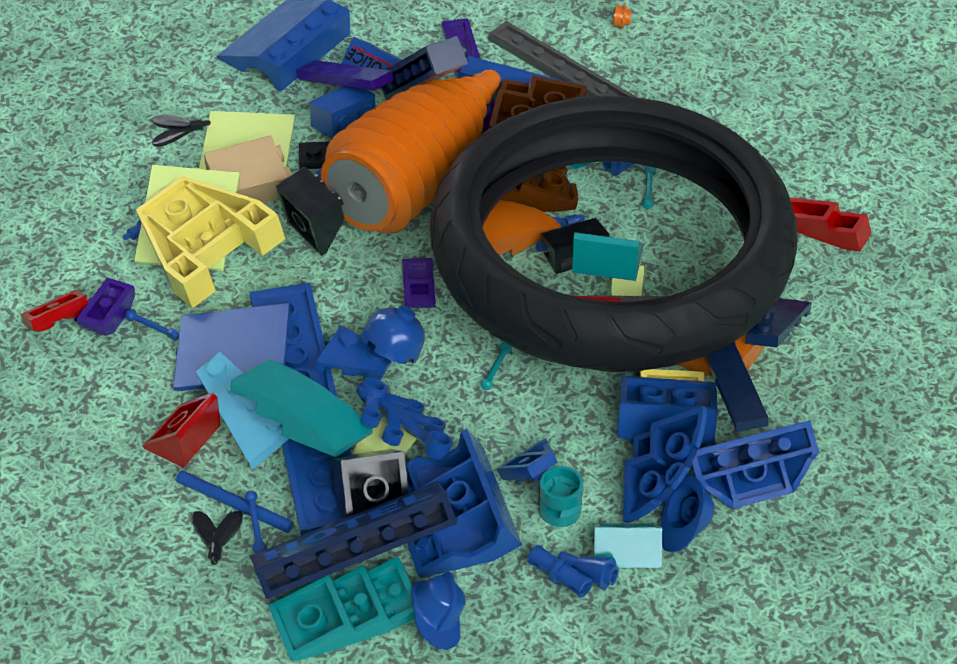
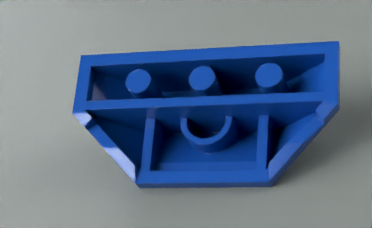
[691,420,819,509]

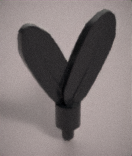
[152,115,211,147]
[193,511,243,565]

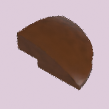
[489,75,587,128]
[501,166,578,212]

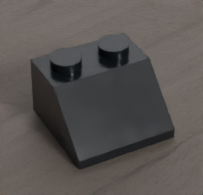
[276,166,345,256]
[329,449,409,519]

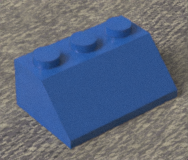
[617,376,718,447]

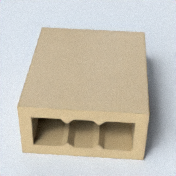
[204,135,292,203]

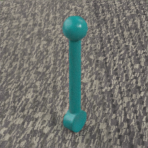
[642,166,656,209]
[480,342,512,390]

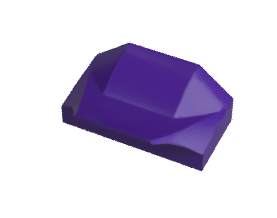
[74,277,135,336]

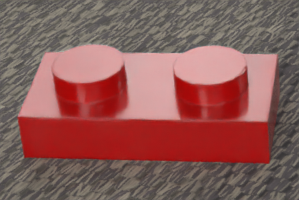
[20,290,89,332]

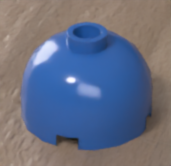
[360,306,425,364]

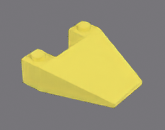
[136,176,286,309]

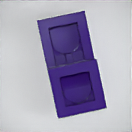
[402,258,436,308]

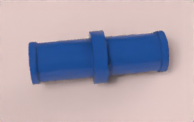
[527,545,593,597]

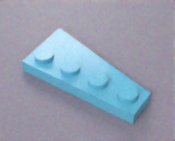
[196,352,288,470]

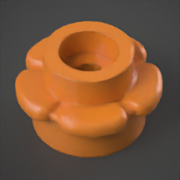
[612,3,631,29]

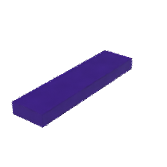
[296,60,394,91]

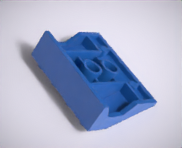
[217,0,351,92]
[405,428,522,578]

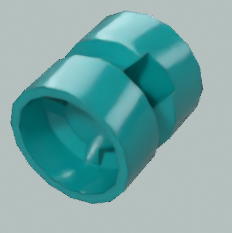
[539,466,583,527]

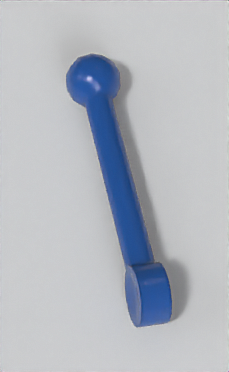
[125,309,179,341]
[244,490,267,553]

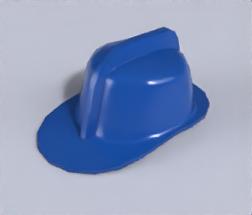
[660,475,714,553]
[411,572,466,650]

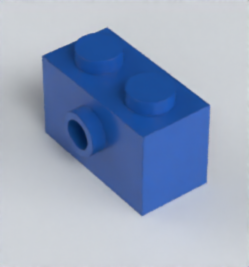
[309,86,376,138]

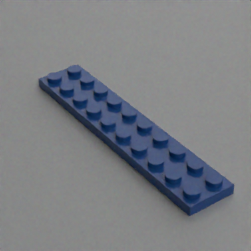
[250,283,351,535]

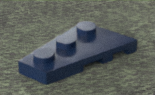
[746,298,812,348]

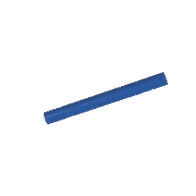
[176,470,294,533]

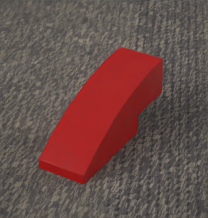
[790,197,871,251]

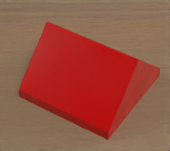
[143,393,221,468]

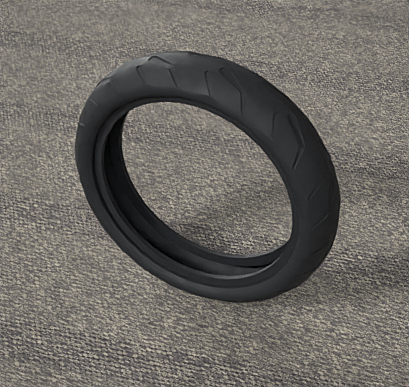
[430,96,798,372]

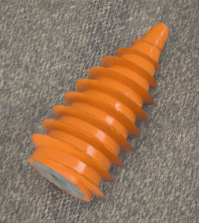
[321,70,501,234]

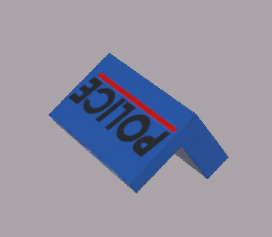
[341,37,402,70]

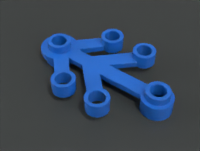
[356,377,453,460]

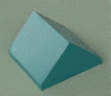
[572,233,643,281]

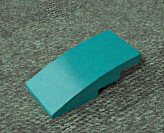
[230,359,373,457]
[268,556,415,662]

